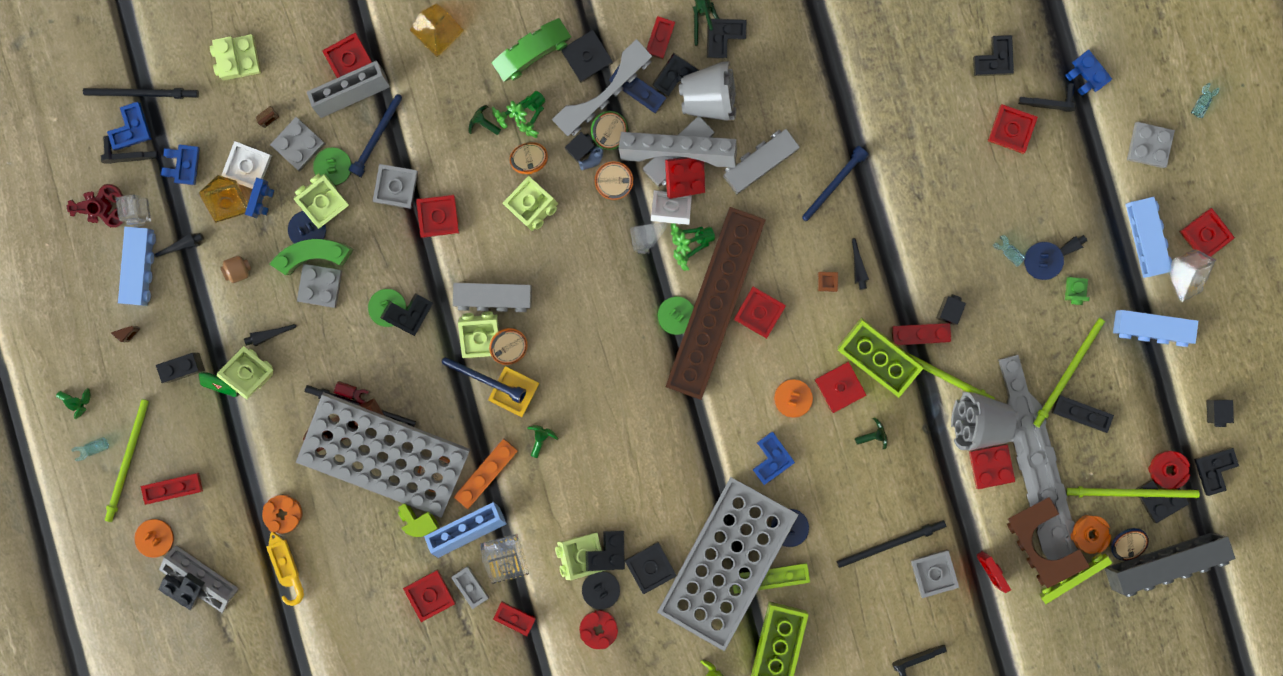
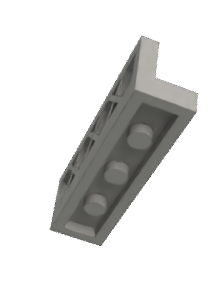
[159,546,239,613]

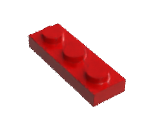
[892,323,951,345]
[140,473,203,505]

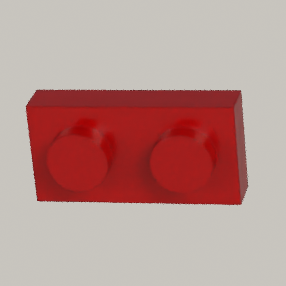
[646,16,675,59]
[493,601,536,636]

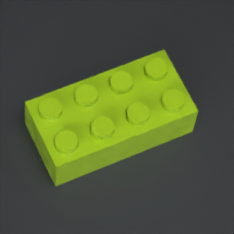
[837,317,924,398]
[751,601,809,676]

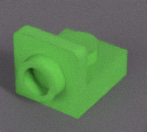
[1065,277,1090,305]

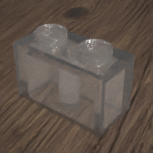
[116,194,151,227]

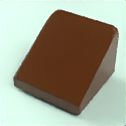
[256,106,279,128]
[111,326,140,343]

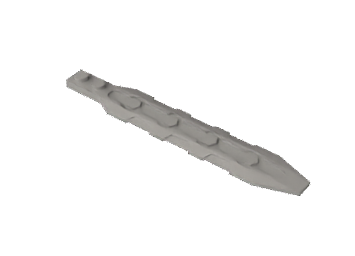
[998,355,1078,560]

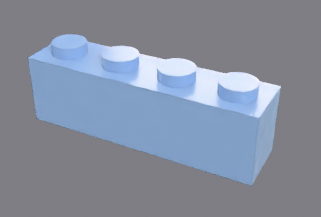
[1125,197,1173,278]
[118,227,156,306]
[1113,310,1199,347]
[424,502,506,558]

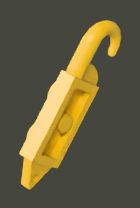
[266,532,304,606]

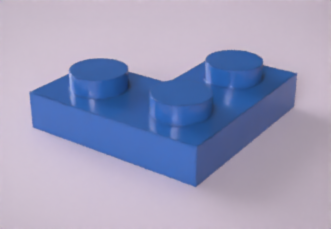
[107,102,152,151]
[752,432,795,485]

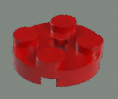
[1148,450,1190,489]
[579,610,618,649]

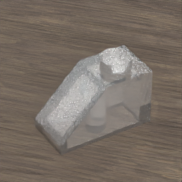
[630,222,668,254]

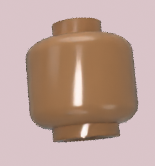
[220,256,251,283]

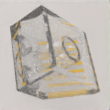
[1170,249,1216,302]
[480,534,529,584]

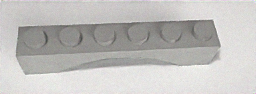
[552,39,652,136]
[619,132,737,168]

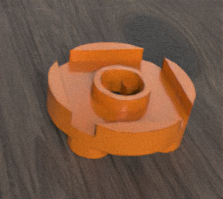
[262,495,302,534]
[1071,515,1111,554]

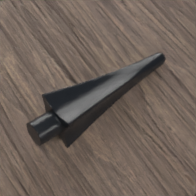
[154,233,204,257]
[1060,235,1087,256]
[852,238,869,290]
[244,324,297,346]

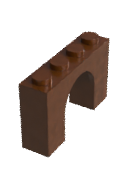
[1007,497,1090,589]

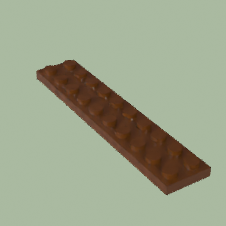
[665,207,766,400]

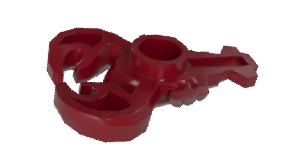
[66,184,126,228]

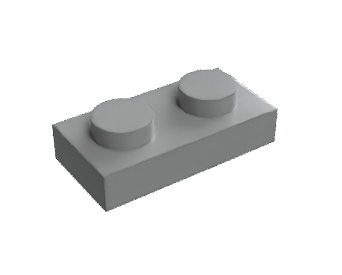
[451,566,489,609]

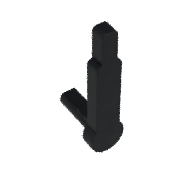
[1019,83,1076,112]
[101,136,159,164]
[892,645,947,676]

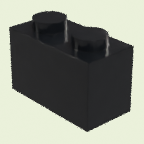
[156,353,205,383]

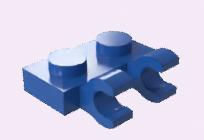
[1065,49,1112,96]
[161,145,200,186]
[245,177,275,218]

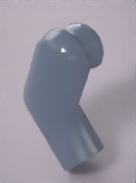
[579,146,603,170]

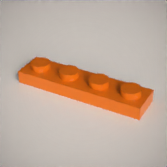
[454,439,518,509]

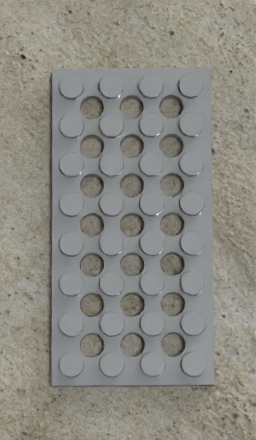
[296,392,470,518]
[657,477,799,651]

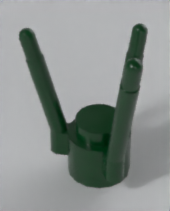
[693,0,719,46]

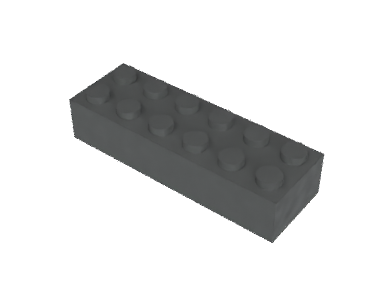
[1104,532,1236,597]

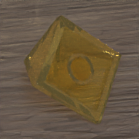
[410,3,464,57]
[199,175,248,223]

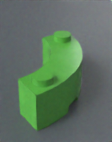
[491,18,571,82]
[269,239,354,275]

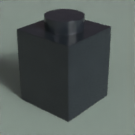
[565,132,595,164]
[936,294,966,325]
[1206,399,1234,427]

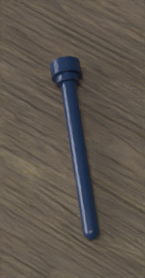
[348,94,402,178]
[802,146,869,221]
[442,357,526,404]

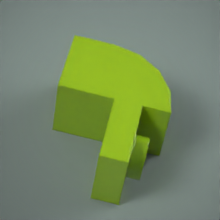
[398,503,440,537]

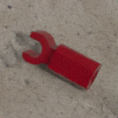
[334,381,370,404]

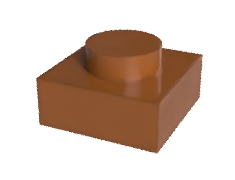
[818,272,838,292]

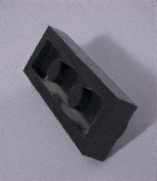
[1051,395,1114,433]

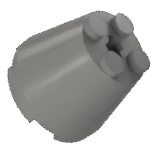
[679,61,736,120]
[951,392,1019,451]

